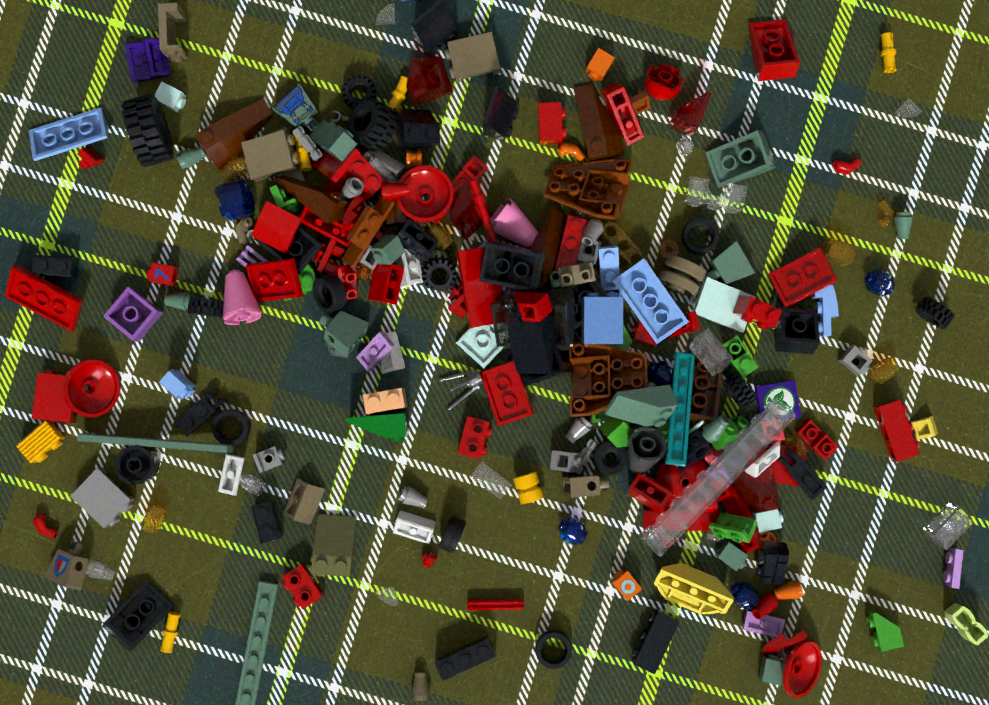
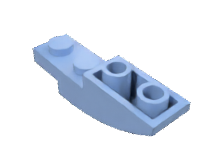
[598,245,622,297]
[811,284,839,337]

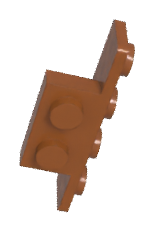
[341,196,395,267]

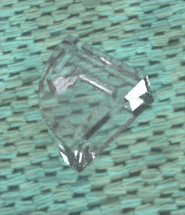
[376,4,395,25]
[894,98,922,118]
[376,586,399,606]

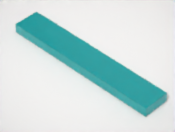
[665,352,695,467]

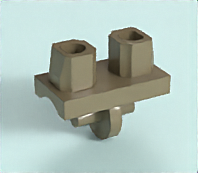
[558,261,596,287]

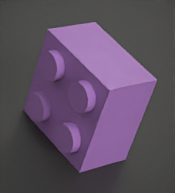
[103,287,163,342]

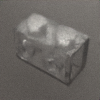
[689,328,733,377]
[923,502,973,550]

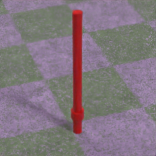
[469,179,514,291]

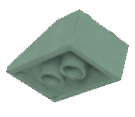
[705,130,777,188]
[604,385,678,427]

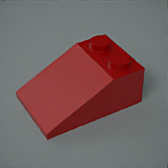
[748,19,800,81]
[323,151,388,204]

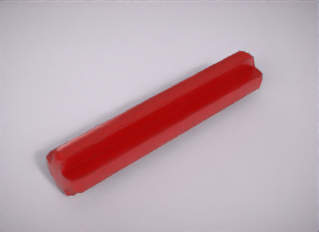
[467,599,524,610]

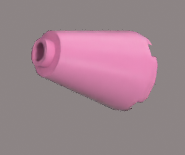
[490,197,538,248]
[223,270,261,325]

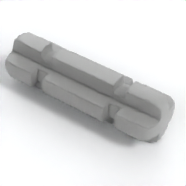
[292,126,323,161]
[575,439,598,474]

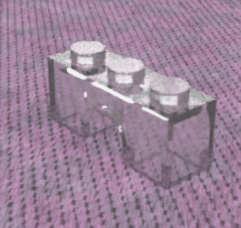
[684,176,748,214]

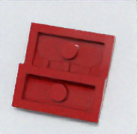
[252,201,302,254]
[761,630,808,654]

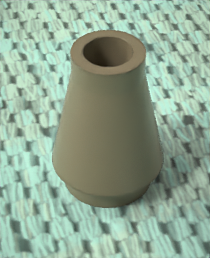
[411,673,430,701]

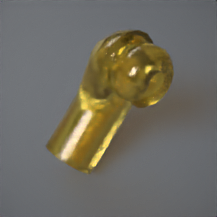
[877,199,894,228]
[783,434,807,455]

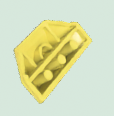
[654,563,734,614]

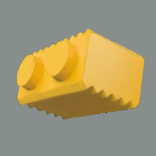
[16,420,65,463]

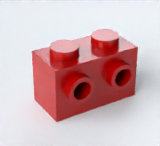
[537,102,566,145]
[368,264,404,305]
[733,295,782,330]
[457,416,492,459]
[629,473,673,516]
[282,562,324,609]

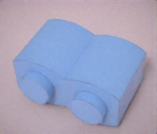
[159,369,195,399]

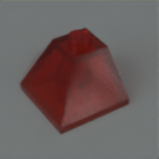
[406,57,453,104]
[670,92,712,137]
[449,183,493,240]
[733,465,779,512]

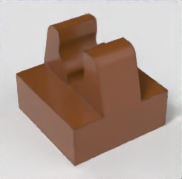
[628,90,651,115]

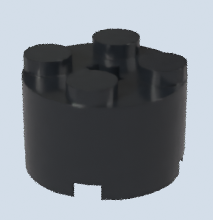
[115,446,160,484]

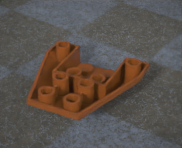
[544,158,632,220]
[569,341,648,417]

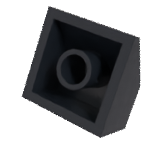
[393,108,440,148]
[774,307,820,354]

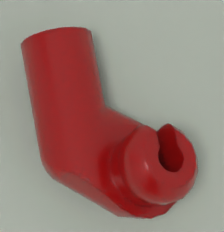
[832,157,862,175]
[33,513,58,539]

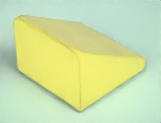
[911,416,938,440]

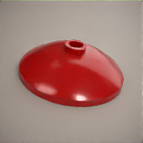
[396,165,454,223]
[63,359,120,418]
[654,459,712,511]
[782,640,822,698]

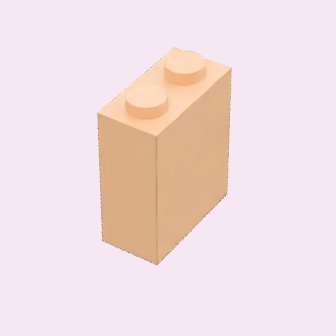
[363,388,408,414]

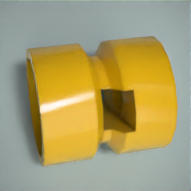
[513,471,544,505]

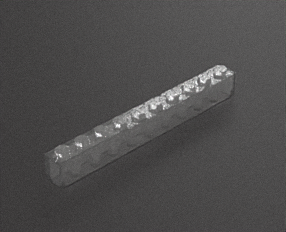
[641,397,796,557]

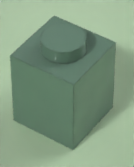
[370,235,405,265]
[715,540,748,571]
[758,653,784,686]

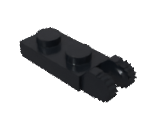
[174,388,227,437]
[777,447,827,500]

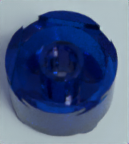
[215,178,255,221]

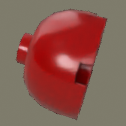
[644,64,684,101]

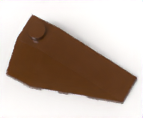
[573,84,625,162]
[195,98,273,171]
[273,175,349,223]
[529,206,565,292]
[690,347,725,427]

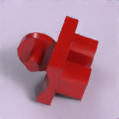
[314,239,346,275]
[335,265,357,300]
[448,284,467,318]

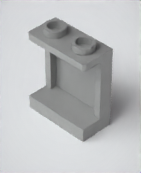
[70,467,135,528]

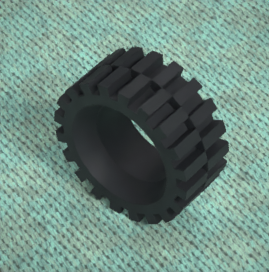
[122,93,174,167]

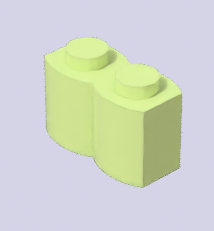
[944,603,988,645]

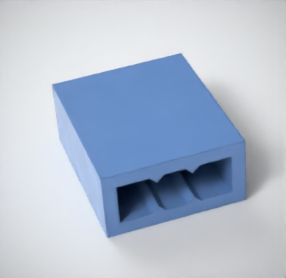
[581,293,623,344]

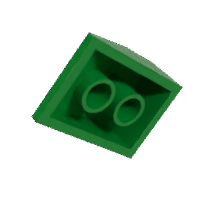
[346,413,409,442]

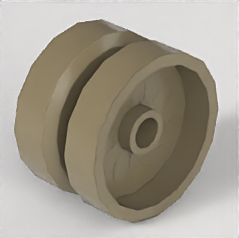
[658,255,707,297]

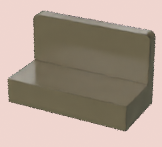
[283,478,325,525]

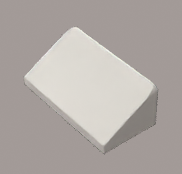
[365,150,405,178]
[396,249,423,287]
[373,332,405,374]
[745,441,780,478]
[218,454,245,496]
[393,511,436,544]

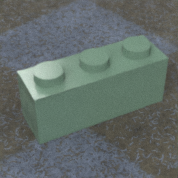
[309,120,357,161]

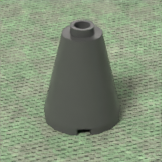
[628,427,667,475]

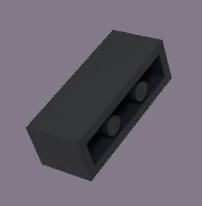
[631,608,680,674]
[435,635,496,681]

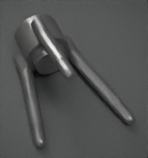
[439,370,483,411]

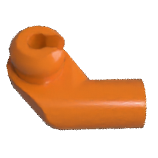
[558,143,586,163]

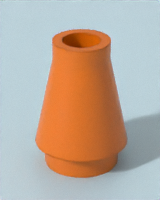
[774,580,804,600]

